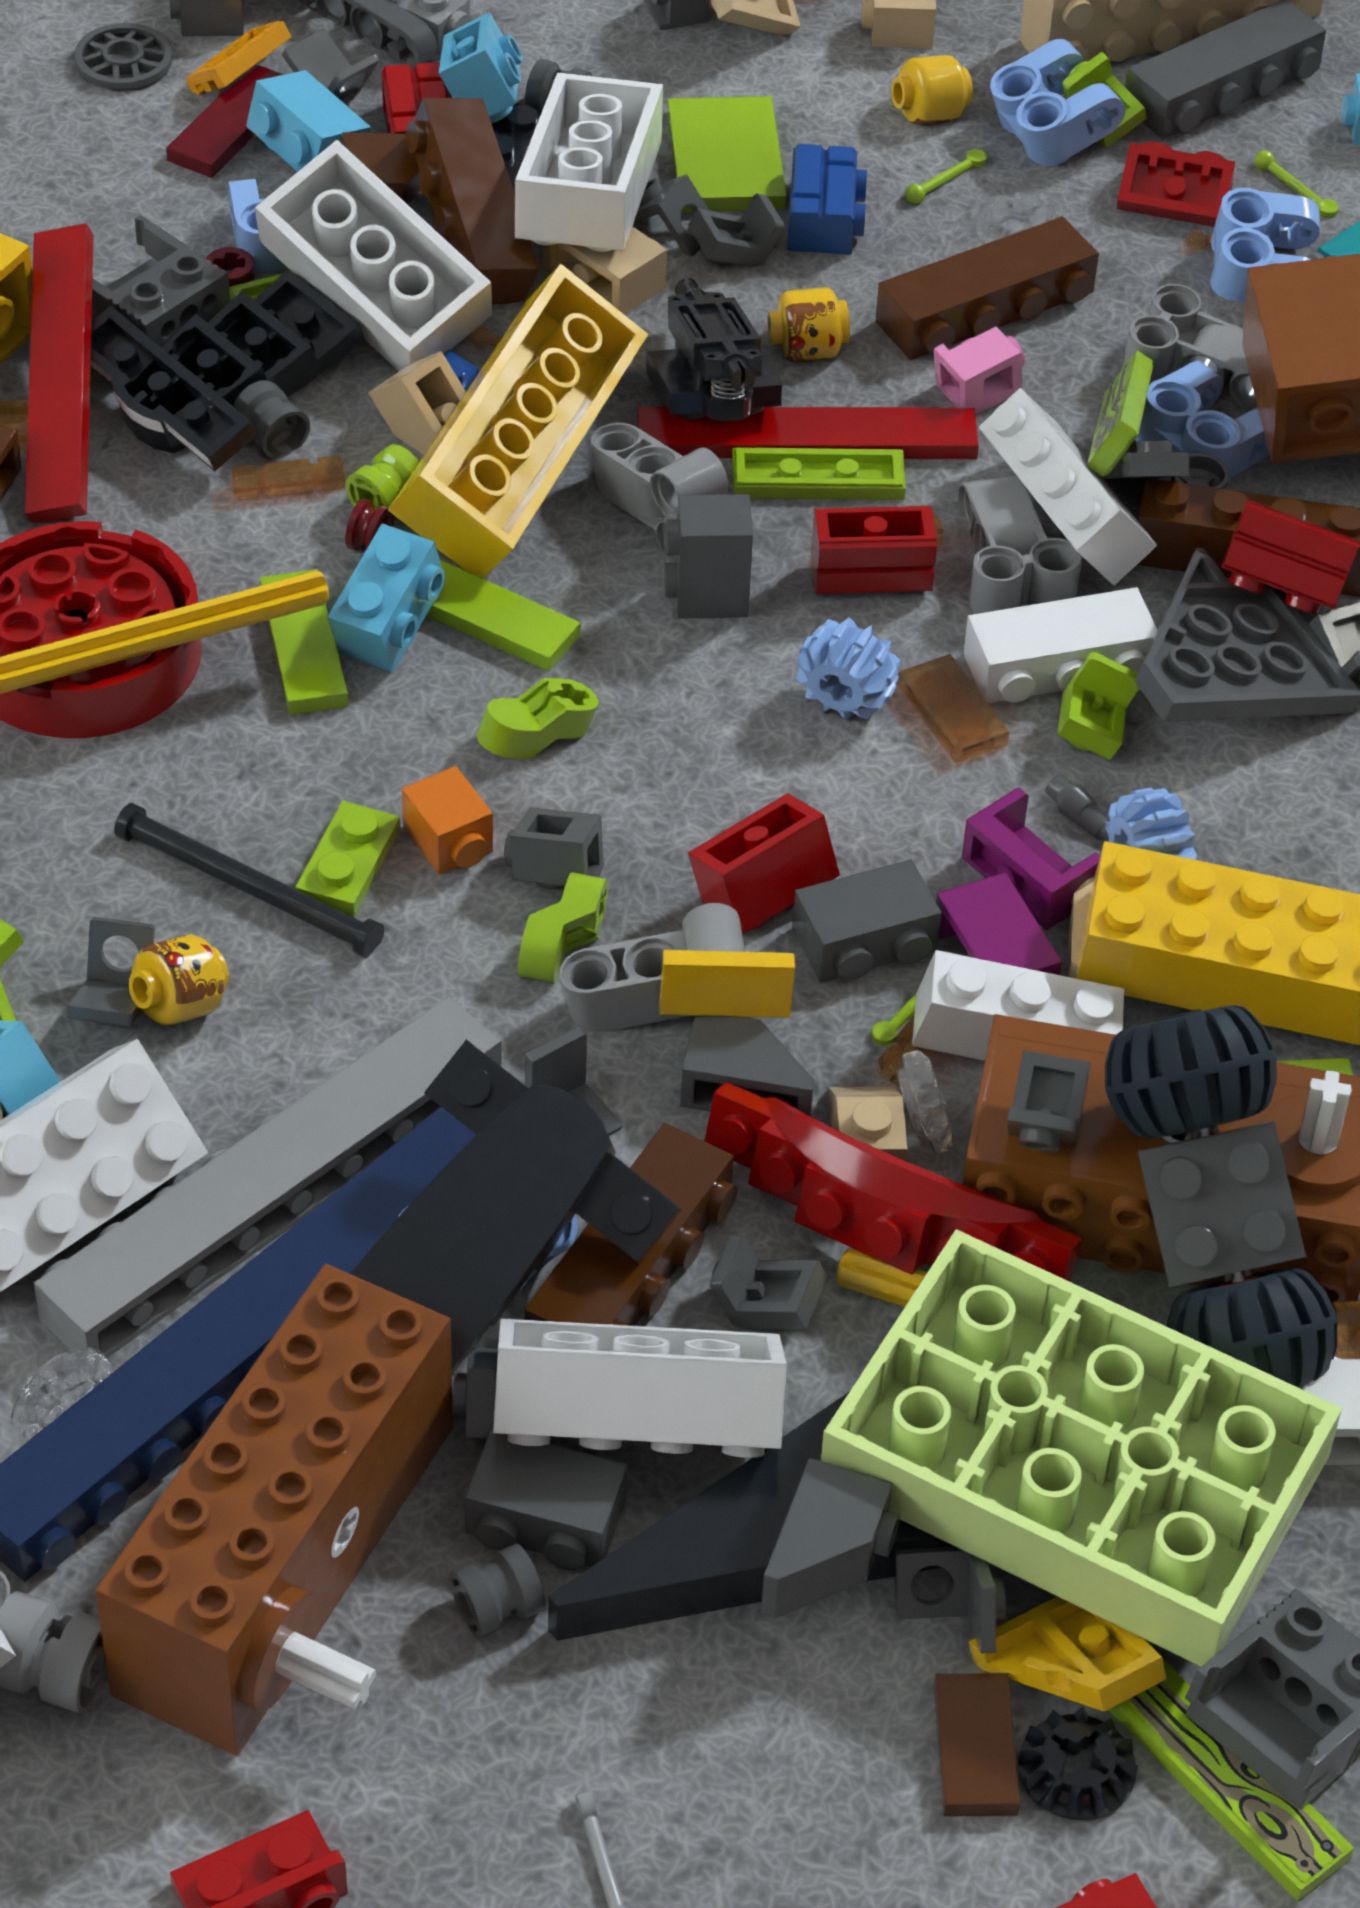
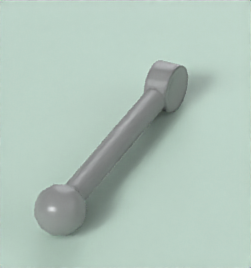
[575,1791,627,1908]

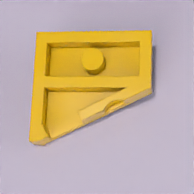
[968,1596,1167,1712]

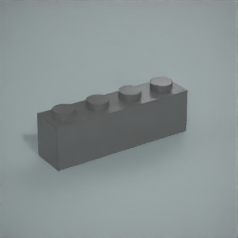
[1125,0,1326,140]

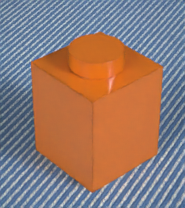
[401,766,493,875]

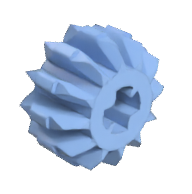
[795,617,901,720]
[1105,787,1197,860]

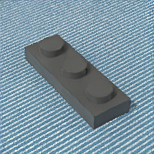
[1102,441,1189,479]

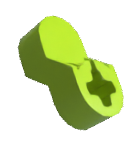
[476,678,599,759]
[518,872,609,983]

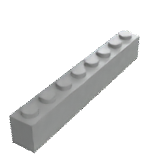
[34,997,502,1370]

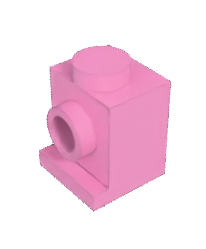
[934,326,1025,414]

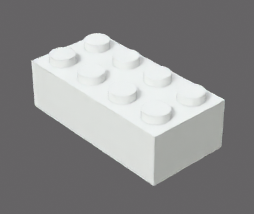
[515,73,663,252]
[255,140,492,371]
[0,1039,208,1292]
[493,1319,787,1458]

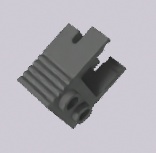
[92,215,230,347]
[1185,1588,1360,1810]

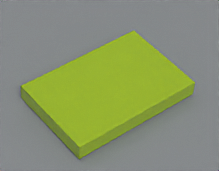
[667,96,787,212]

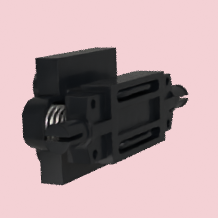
[646,278,782,421]

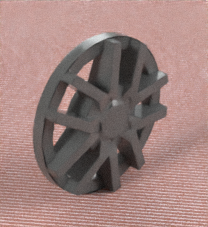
[74,23,173,91]

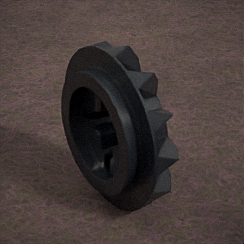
[1018,1707,1138,1820]

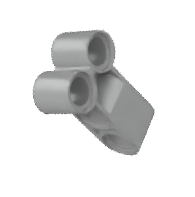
[1122,284,1258,408]
[590,423,728,556]
[958,475,1082,614]
[559,903,753,1032]

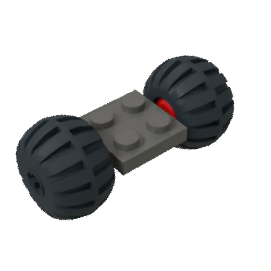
[1105,1005,1337,1387]

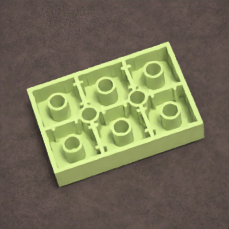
[821,1229,1342,1666]

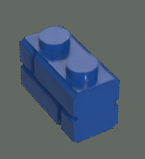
[787,144,867,254]

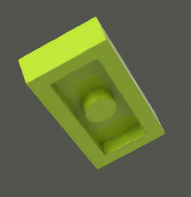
[295,800,401,917]

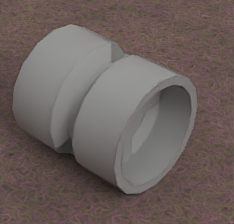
[0,1591,107,1714]

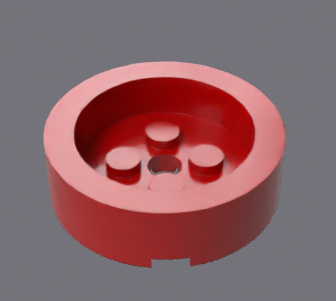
[0,521,202,739]

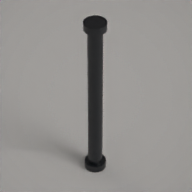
[114,803,384,959]

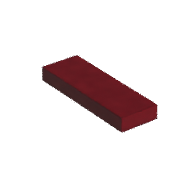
[166,64,284,178]

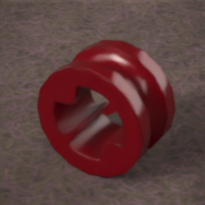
[205,247,255,287]
[345,499,394,551]

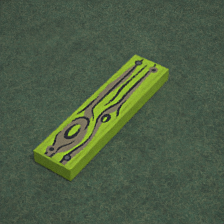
[1087,350,1153,477]
[1108,1659,1354,1902]

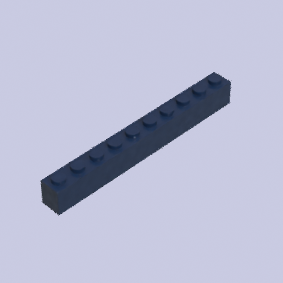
[0,1107,476,1582]

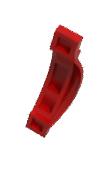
[704,1082,1082,1282]

